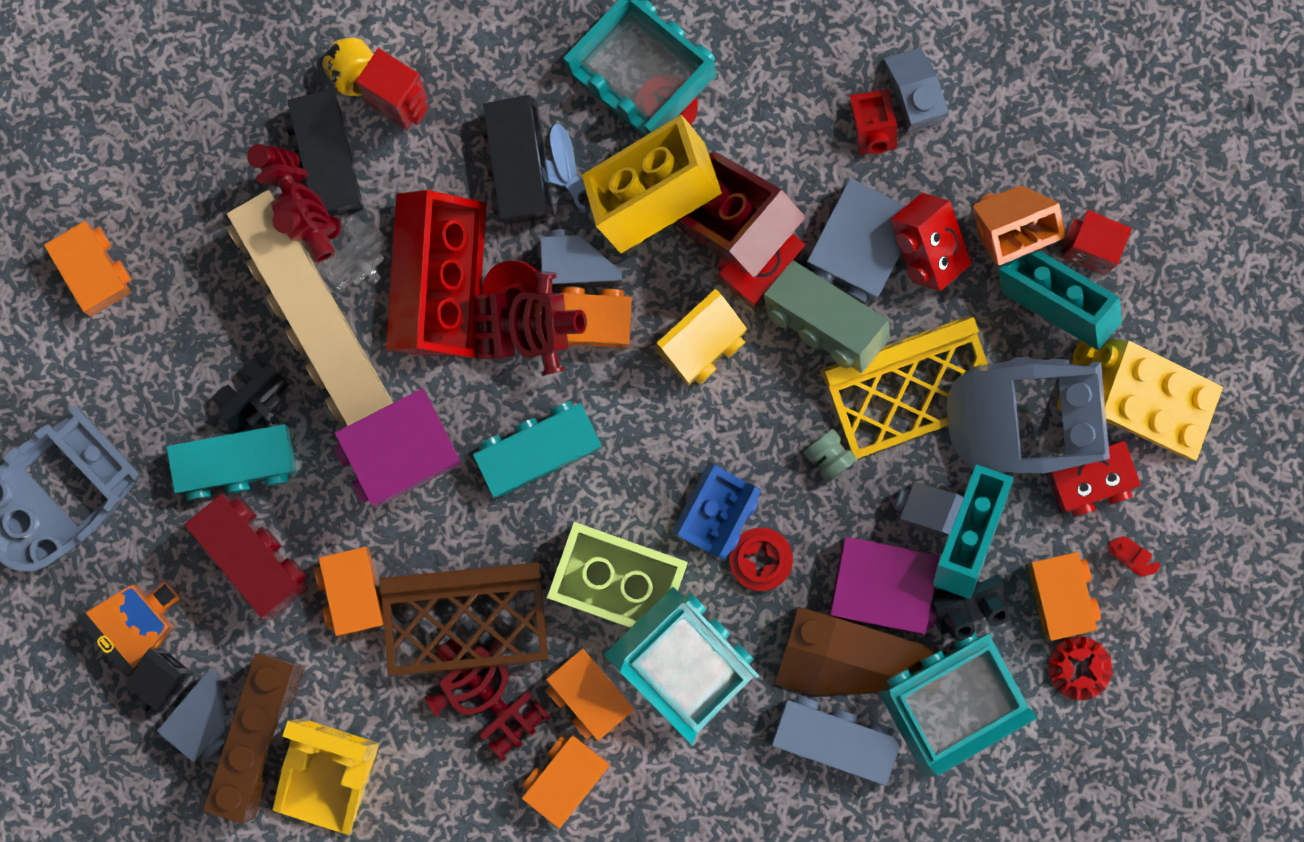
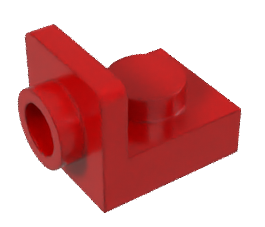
[850,89,897,155]

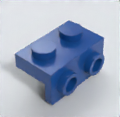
[671,462,761,559]

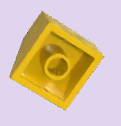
[656,289,747,386]

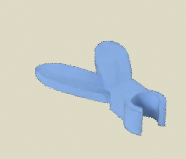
[546,124,587,212]

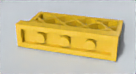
[820,316,988,459]

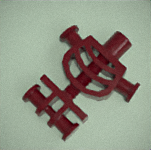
[247,144,342,263]
[471,271,587,376]
[424,632,551,762]

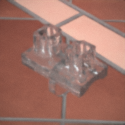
[319,217,391,293]

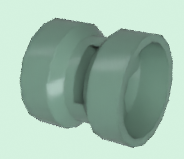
[803,429,858,484]

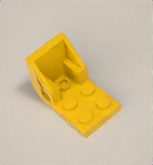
[273,718,379,835]

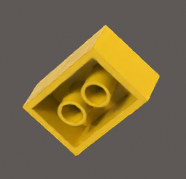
[582,114,722,253]

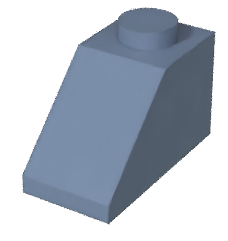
[883,47,949,133]
[540,229,622,289]
[893,482,964,539]
[157,669,225,763]

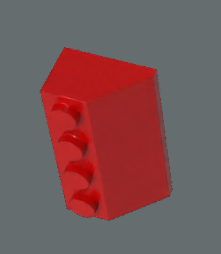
[386,190,487,358]

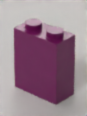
[333,388,463,508]
[828,537,940,635]

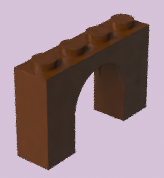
[203,653,306,824]

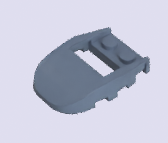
[947,357,1110,474]
[0,405,142,572]

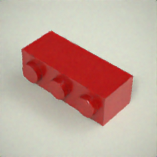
[356,48,429,131]

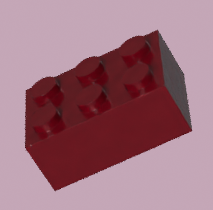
[675,150,806,278]
[184,493,308,620]

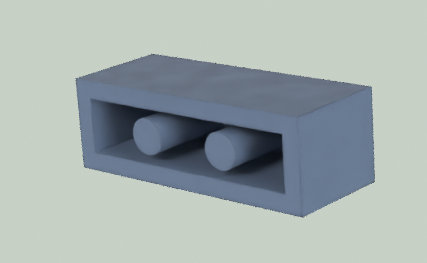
[770,695,902,786]

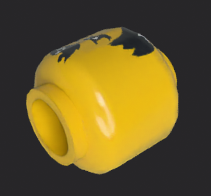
[322,37,373,96]

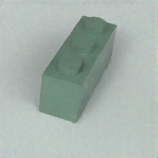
[764,260,890,373]

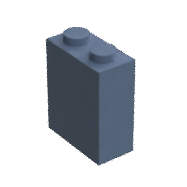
[805,178,905,304]

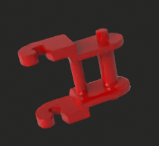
[1109,536,1160,576]

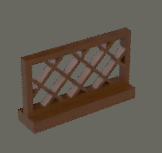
[379,562,549,677]

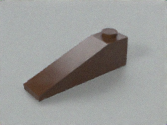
[774,607,948,695]

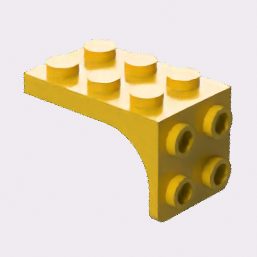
[1057,339,1223,461]

